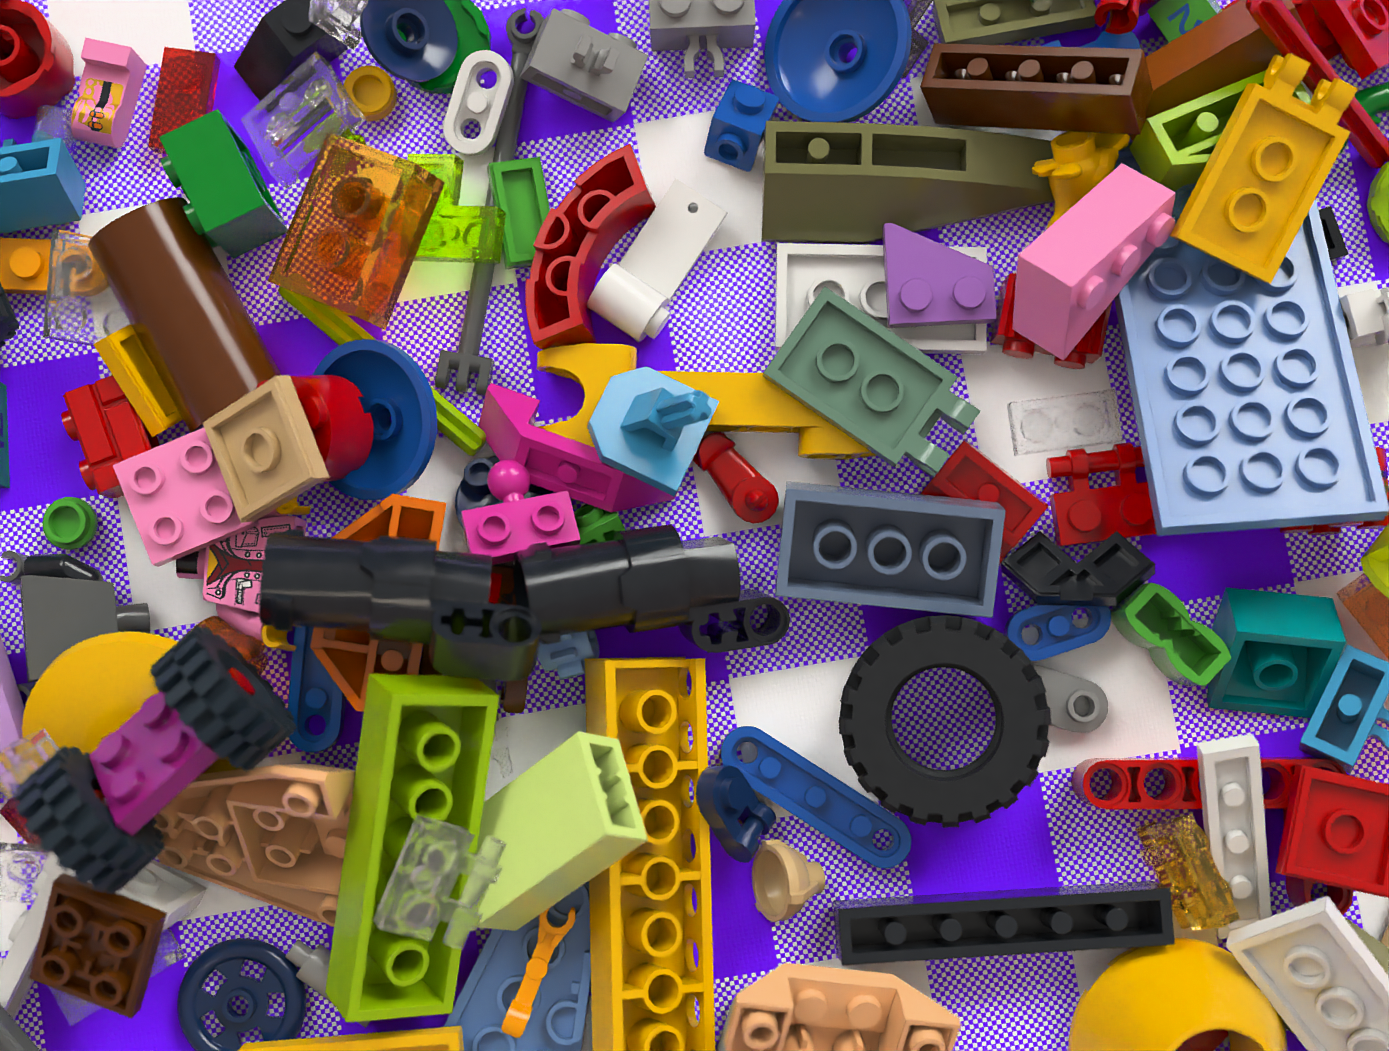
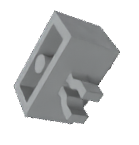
[649,0,756,79]
[520,8,649,122]

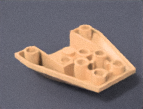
[154,764,356,927]
[724,963,961,1051]

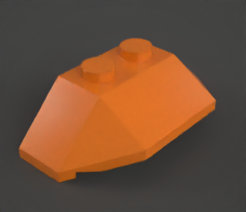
[310,494,447,712]

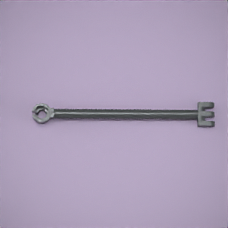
[435,8,544,396]

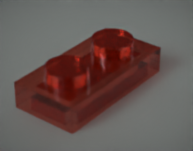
[148,46,221,154]

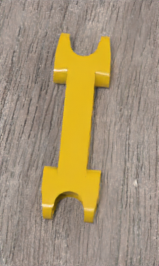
[537,343,877,460]

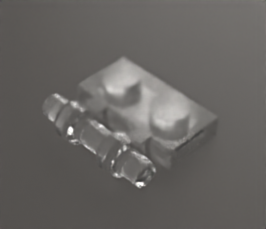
[373,815,506,949]

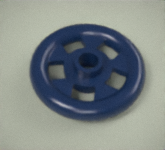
[177,938,306,1051]

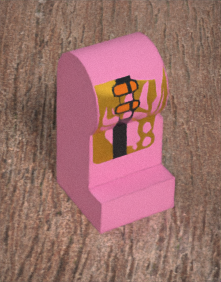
[71,37,147,149]

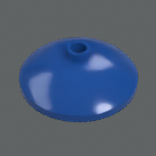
[764,0,911,123]
[313,339,437,500]

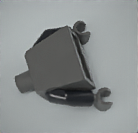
[0,550,150,698]

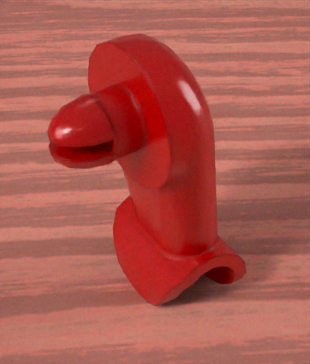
[692,431,779,524]

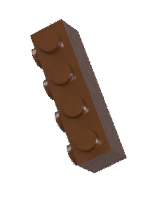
[920,43,1153,135]

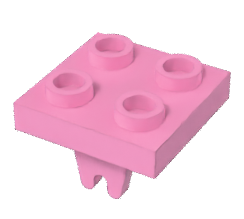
[113,428,259,567]

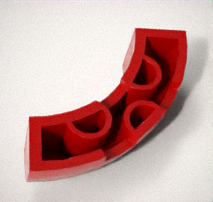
[525,144,656,350]

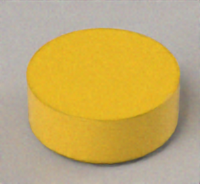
[343,65,397,121]

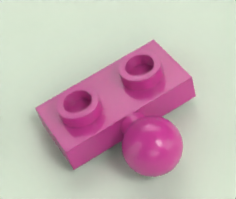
[461,459,581,565]

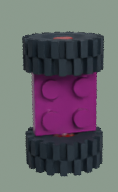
[14,625,296,894]

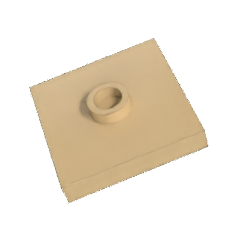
[203,375,329,523]

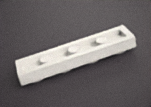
[1197,734,1272,939]

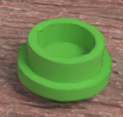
[42,497,98,550]

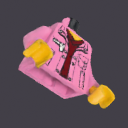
[176,497,311,651]

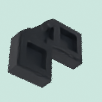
[1001,531,1155,606]

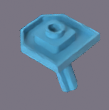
[587,366,719,496]

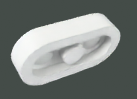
[443,50,514,156]

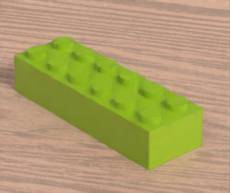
[325,674,500,1022]

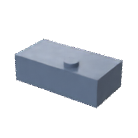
[775,481,1006,618]

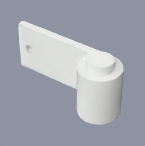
[587,178,728,342]

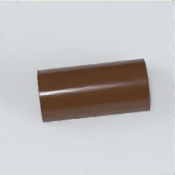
[88,197,282,433]

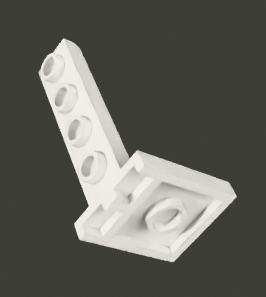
[0,852,207,1020]

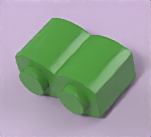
[1110,583,1231,686]

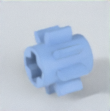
[538,630,599,680]

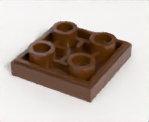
[29,873,167,1019]

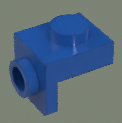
[704,79,779,172]

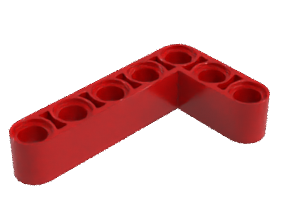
[1071,757,1353,915]

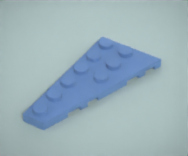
[444,881,591,1051]

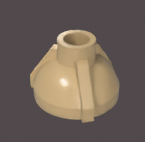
[752,839,825,922]

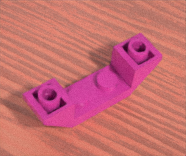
[478,383,678,513]

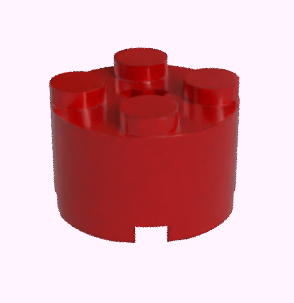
[0,0,76,119]
[255,375,374,482]

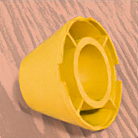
[1068,938,1287,1051]

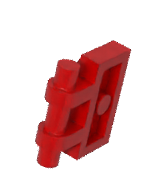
[1046,442,1157,547]

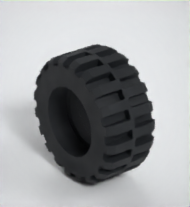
[838,615,1052,828]

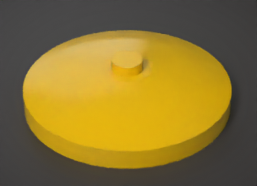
[22,632,243,774]

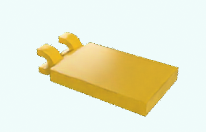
[1170,54,1358,284]

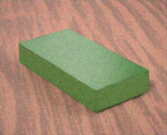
[487,157,550,270]

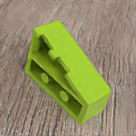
[1129,70,1341,191]

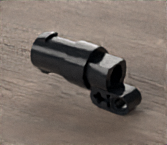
[513,524,790,653]
[259,529,542,681]

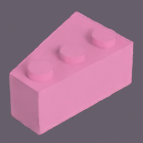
[1012,163,1176,361]

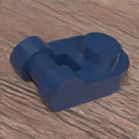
[696,765,776,863]

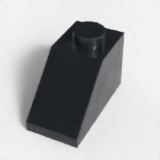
[233,0,348,109]

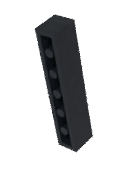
[833,881,1175,965]

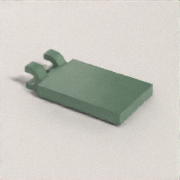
[763,286,981,478]

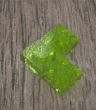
[396,154,506,264]

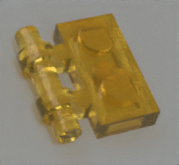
[1135,814,1240,930]

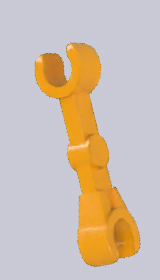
[501,906,576,1038]

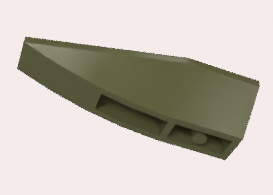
[761,121,1054,244]

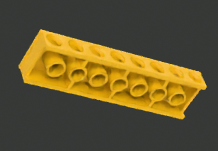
[585,657,715,1051]

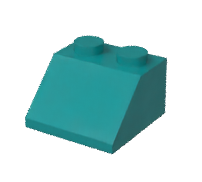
[1207,587,1346,718]

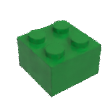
[159,109,289,259]

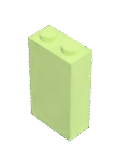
[469,731,648,931]

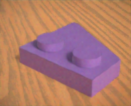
[882,223,997,328]

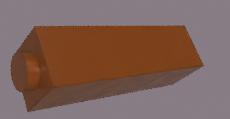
[1128,0,1309,141]

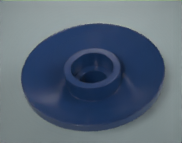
[360,0,458,82]

